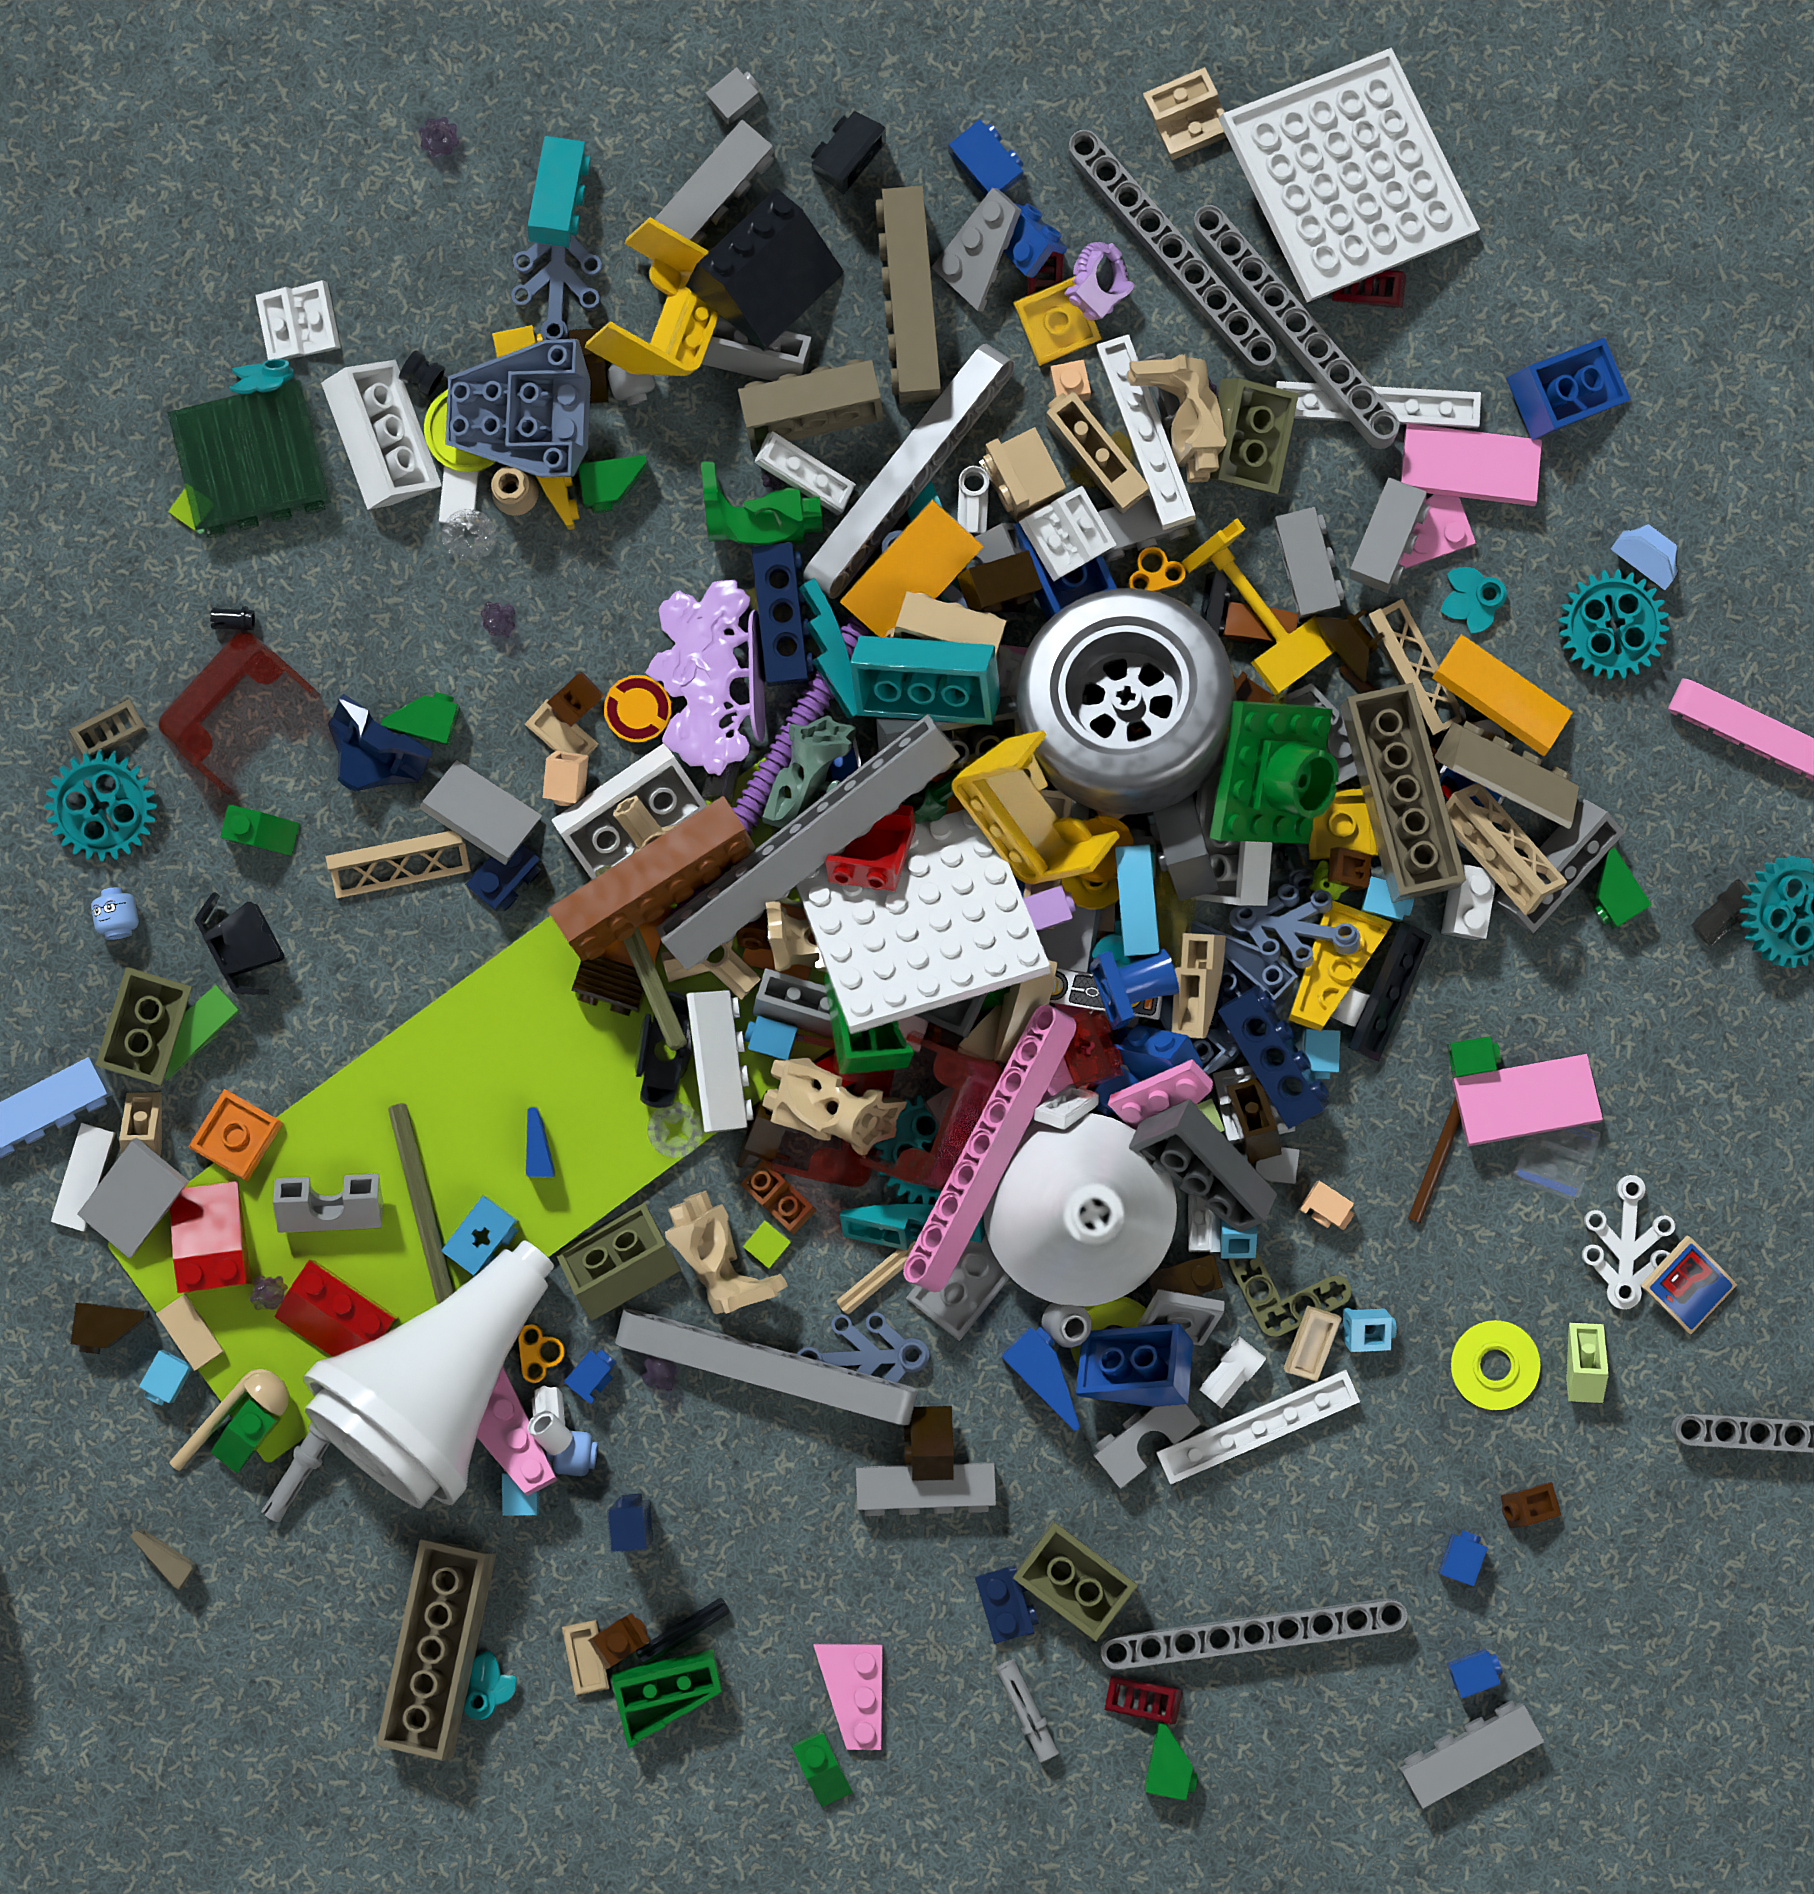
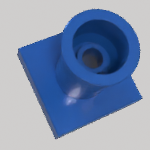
[1089,948,1179,1031]

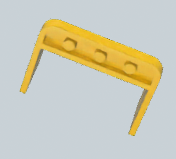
[585,217,719,376]
[952,730,1120,884]

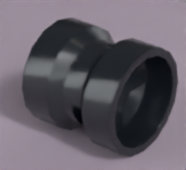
[399,350,445,397]

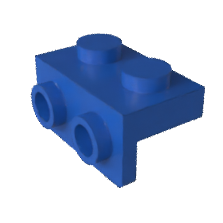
[1003,203,1068,278]

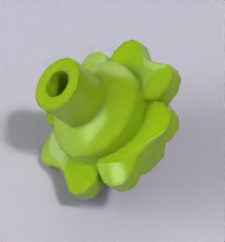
[1309,860,1349,900]

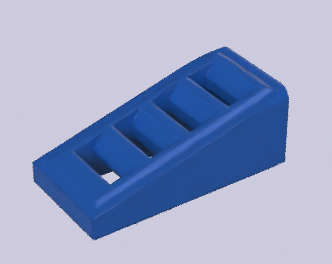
[526,1107,556,1177]

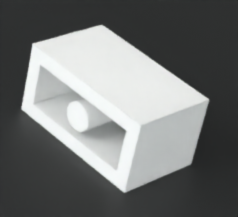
[1441,865,1496,940]

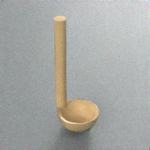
[170,1369,289,1471]

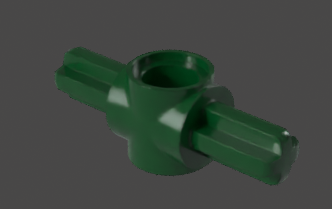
[902,769,962,824]

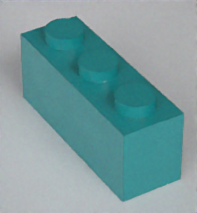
[528,136,591,247]

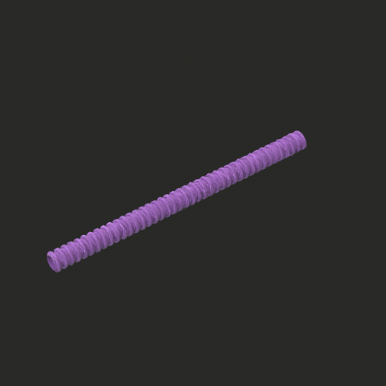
[664,613,874,921]

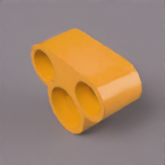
[1128,547,1186,592]
[518,1324,566,1383]

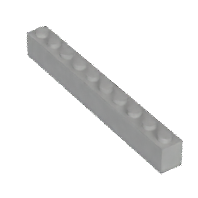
[656,714,960,970]

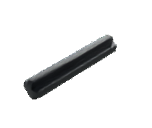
[636,1598,730,1665]

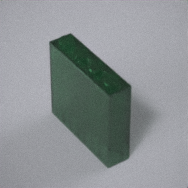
[167,380,332,538]

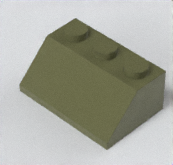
[1208,378,1299,494]
[95,967,193,1086]
[555,1202,681,1321]
[1013,1520,1138,1641]

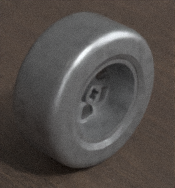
[1017,588,1237,814]

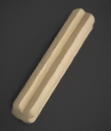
[837,1240,916,1314]

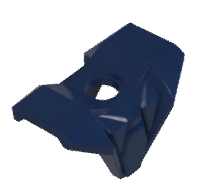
[328,694,433,791]

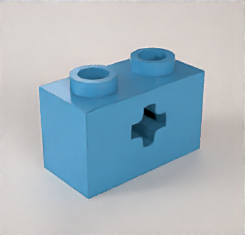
[441,1195,519,1276]

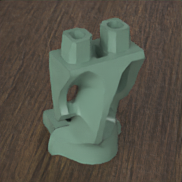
[762,715,857,837]

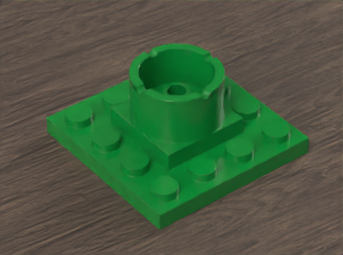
[1210,701,1339,844]

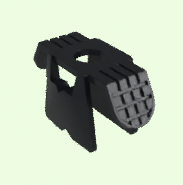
[194,892,285,995]
[635,991,692,1108]

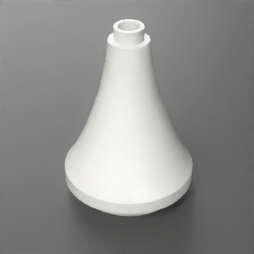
[983,1113,1177,1306]
[303,1240,554,1508]

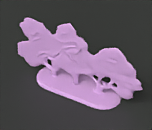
[645,579,765,776]

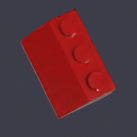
[274,1260,399,1357]

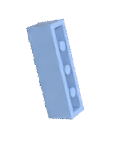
[0,1057,113,1159]

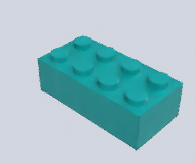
[850,636,1001,725]

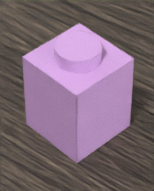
[1023,885,1076,932]

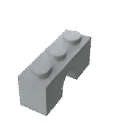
[273,1174,383,1233]
[1094,1404,1201,1489]

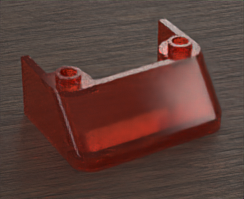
[159,632,321,795]
[859,1030,1004,1190]
[766,1034,895,1188]

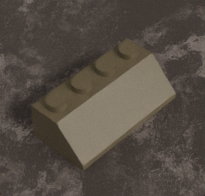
[738,359,884,450]
[1434,721,1579,829]

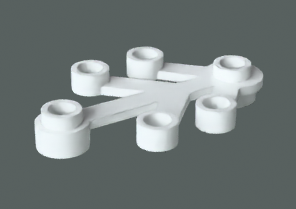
[1582,1175,1675,1309]

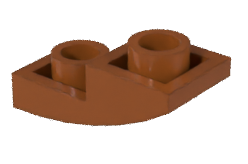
[1222,602,1298,645]
[740,1160,817,1235]

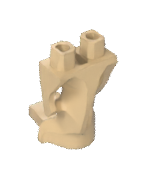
[1127,355,1227,483]
[766,902,827,972]
[762,1058,907,1155]
[665,1191,788,1314]

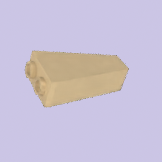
[1046,391,1150,514]

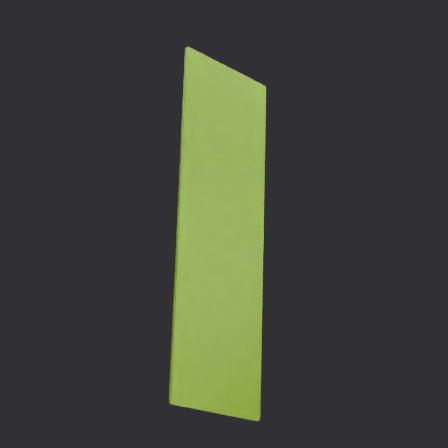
[108,758,835,1463]

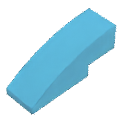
[1115,844,1159,956]

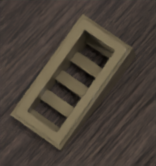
[68,699,146,762]
[130,1528,197,1590]

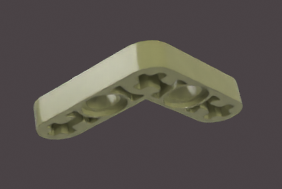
[1228,1251,1352,1337]

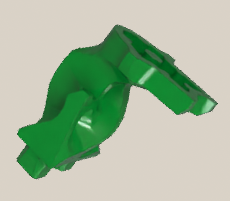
[701,461,823,545]

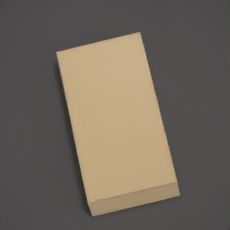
[525,699,599,756]
[156,1294,224,1371]
[1283,1306,1342,1382]
[562,1620,610,1696]

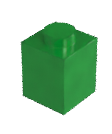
[1447,1036,1501,1078]

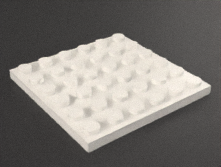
[1218,48,1480,302]
[795,809,1051,1034]

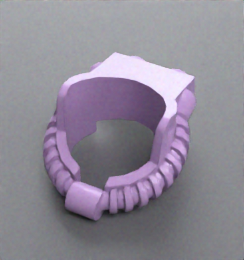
[1065,242,1134,321]

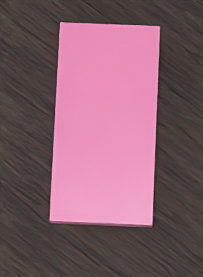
[1400,424,1542,506]
[1452,1054,1603,1147]

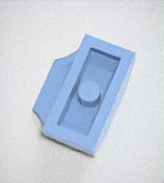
[1611,524,1678,590]

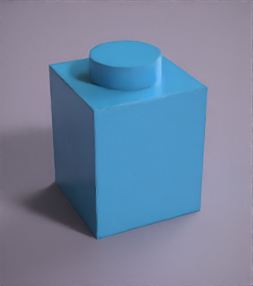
[744,1016,798,1060]

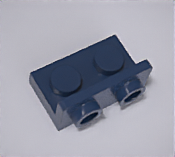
[465,844,542,912]
[975,1565,1039,1644]

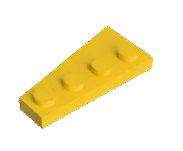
[1288,900,1393,1032]

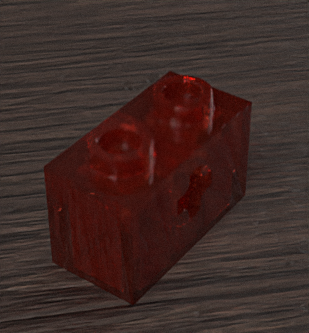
[1064,1009,1123,1090]

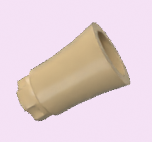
[491,466,539,516]

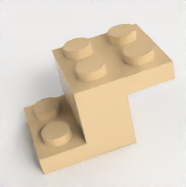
[983,427,1066,518]

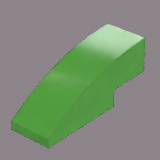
[165,984,242,1081]

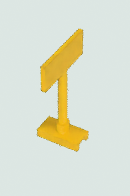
[1181,518,1335,696]

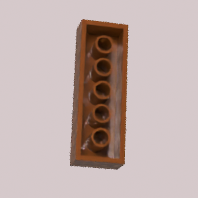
[547,796,756,962]

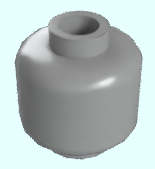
[607,363,655,406]
[1041,1302,1092,1348]

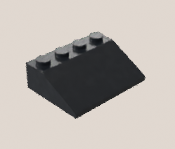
[686,188,844,352]

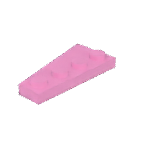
[476,1366,558,1496]

